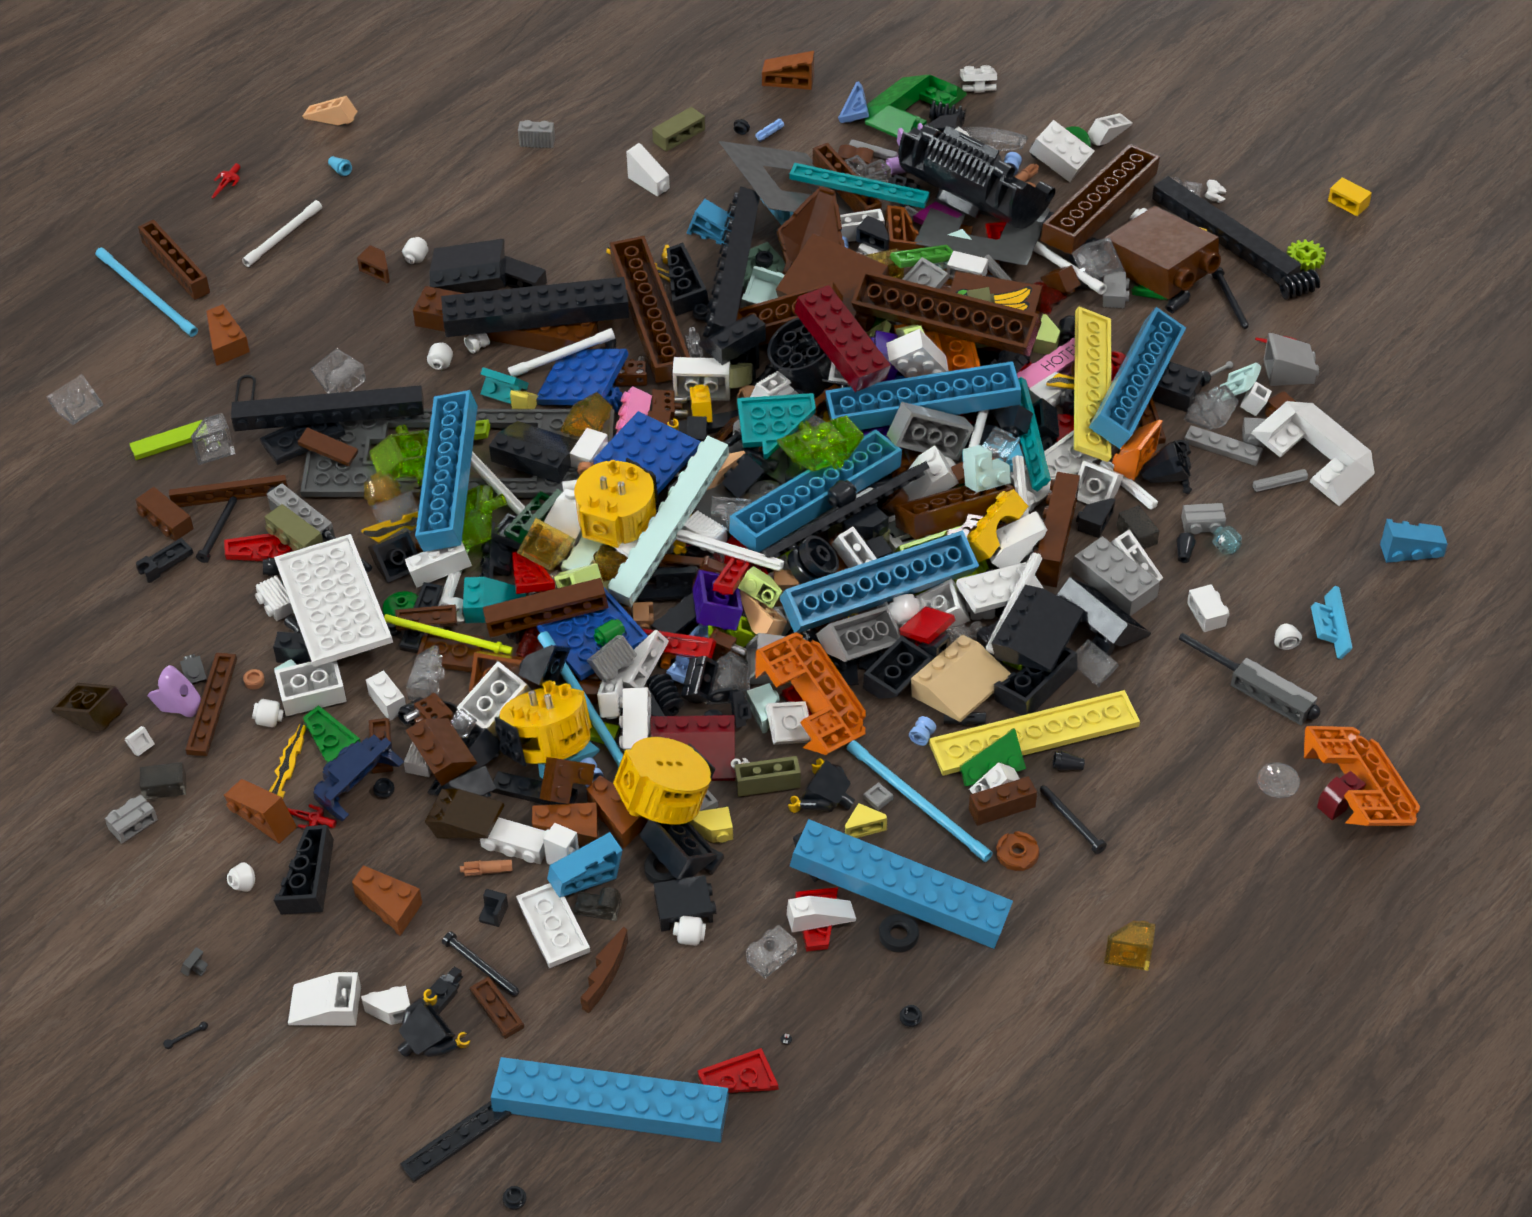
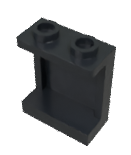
[653,875,717,932]

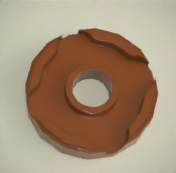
[996,831,1040,871]

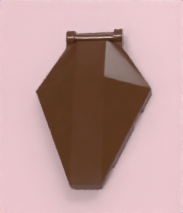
[777,186,845,275]

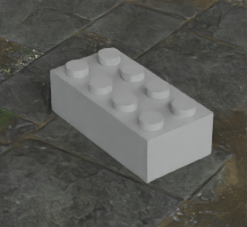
[886,402,974,461]
[1073,536,1160,616]

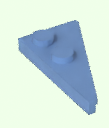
[838,81,869,123]

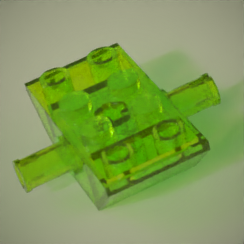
[777,415,864,472]
[369,424,429,486]
[462,485,507,550]

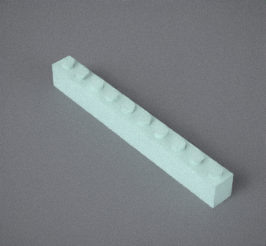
[608,436,729,607]

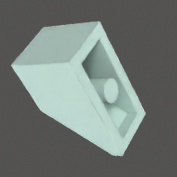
[747,683,780,733]

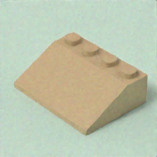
[911,634,1011,722]

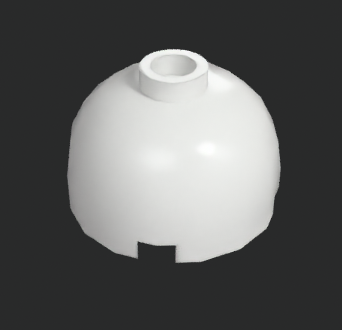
[880,594,921,629]

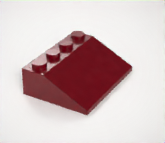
[651,715,735,781]

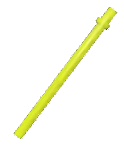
[384,614,513,655]

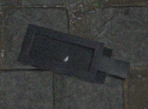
[422,966,463,1014]

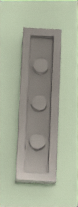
[1184,425,1263,466]

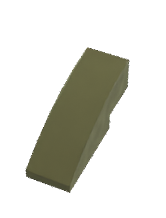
[729,363,752,388]

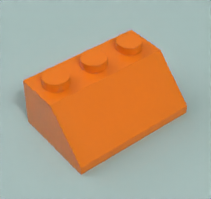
[1112,419,1163,480]

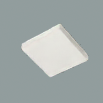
[765,701,812,745]

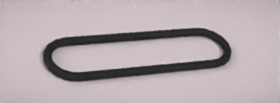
[235,375,256,402]

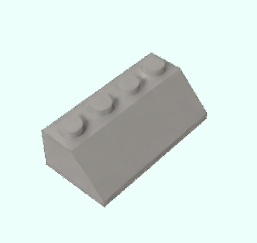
[816,606,903,662]

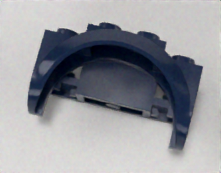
[313,734,404,821]

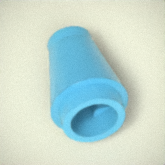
[328,156,352,176]

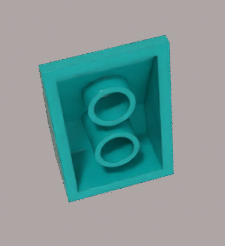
[463,577,526,623]

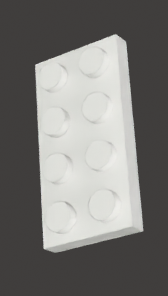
[956,562,1043,614]
[516,883,590,968]

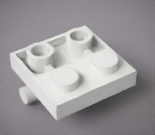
[960,65,997,93]

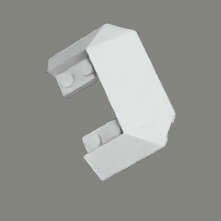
[1251,401,1375,506]

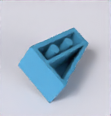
[687,199,729,245]
[1380,519,1448,562]
[547,832,623,898]

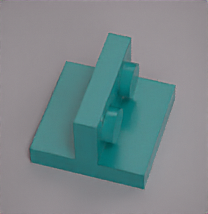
[480,367,529,404]

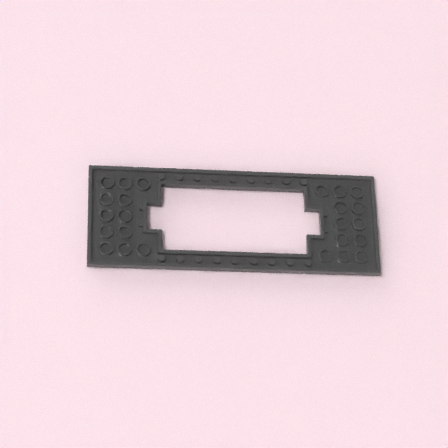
[300,409,615,498]

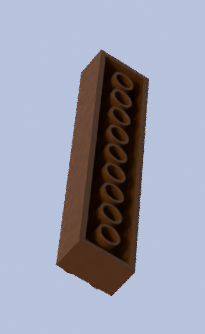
[1040,144,1160,255]
[610,236,690,383]
[851,270,1042,357]
[413,286,599,352]

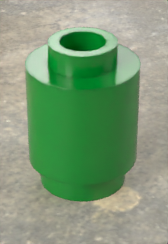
[594,619,625,646]

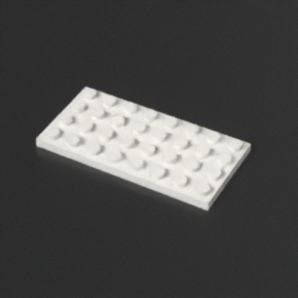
[274,534,393,667]

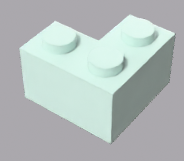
[963,445,1011,492]

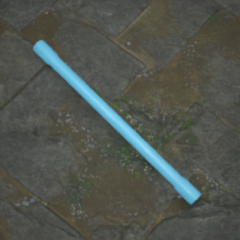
[95,247,198,337]
[537,631,623,768]
[847,740,993,862]

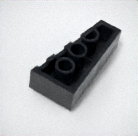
[666,243,709,316]
[994,647,1078,716]
[273,825,334,915]

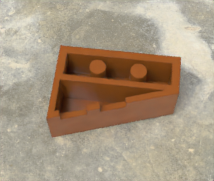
[762,51,814,90]
[884,205,924,257]
[206,304,250,366]
[586,776,648,849]
[224,779,297,844]
[532,802,598,847]
[352,865,422,936]

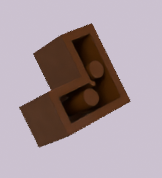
[540,757,595,804]

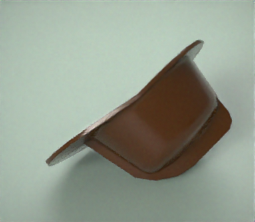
[880,487,909,514]

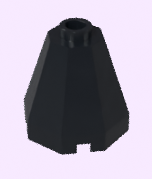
[1141,440,1191,483]

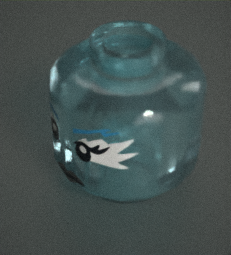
[1212,526,1242,555]

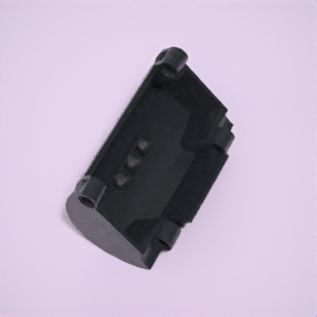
[898,124,1056,229]

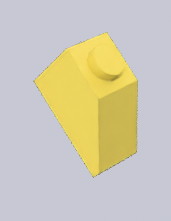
[690,807,733,843]

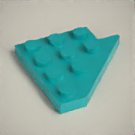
[737,393,816,459]

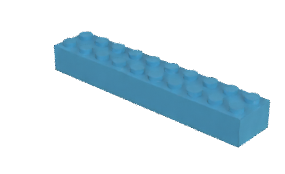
[1089,307,1186,449]
[825,361,1021,434]
[415,390,478,552]
[729,430,902,553]
[779,530,979,633]
[790,819,1013,949]
[491,1057,729,1143]

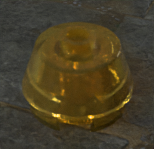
[364,472,402,506]
[593,545,628,581]

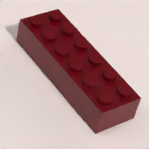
[794,285,891,392]

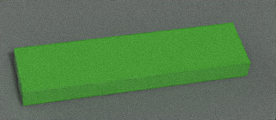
[889,245,953,268]

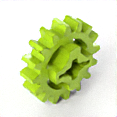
[1286,239,1326,271]

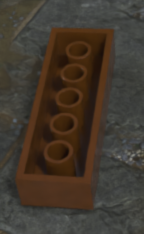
[736,282,843,346]
[1034,472,1080,588]
[894,484,1015,539]

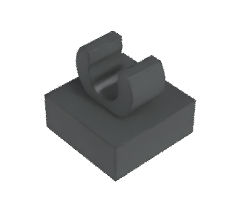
[180,947,208,977]

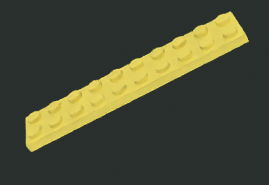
[1074,307,1111,462]
[929,690,1140,776]

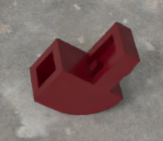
[1317,770,1366,821]

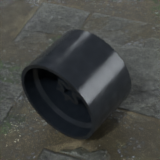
[767,317,839,398]

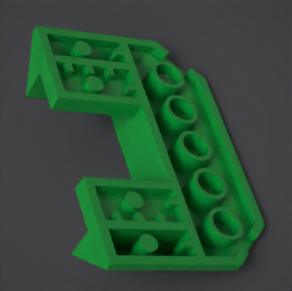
[864,75,967,138]

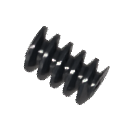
[929,100,966,127]
[1279,269,1320,300]
[646,674,684,716]

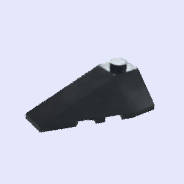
[427,727,501,796]

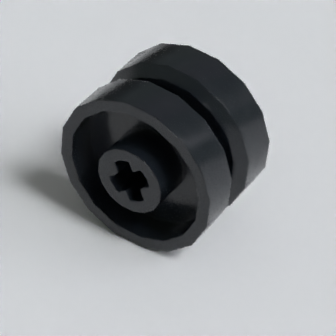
[787,535,839,584]

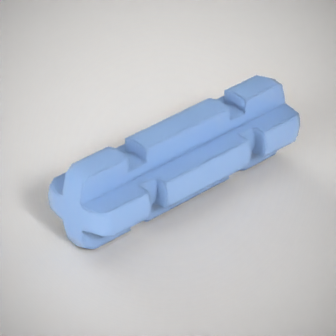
[755,119,784,142]

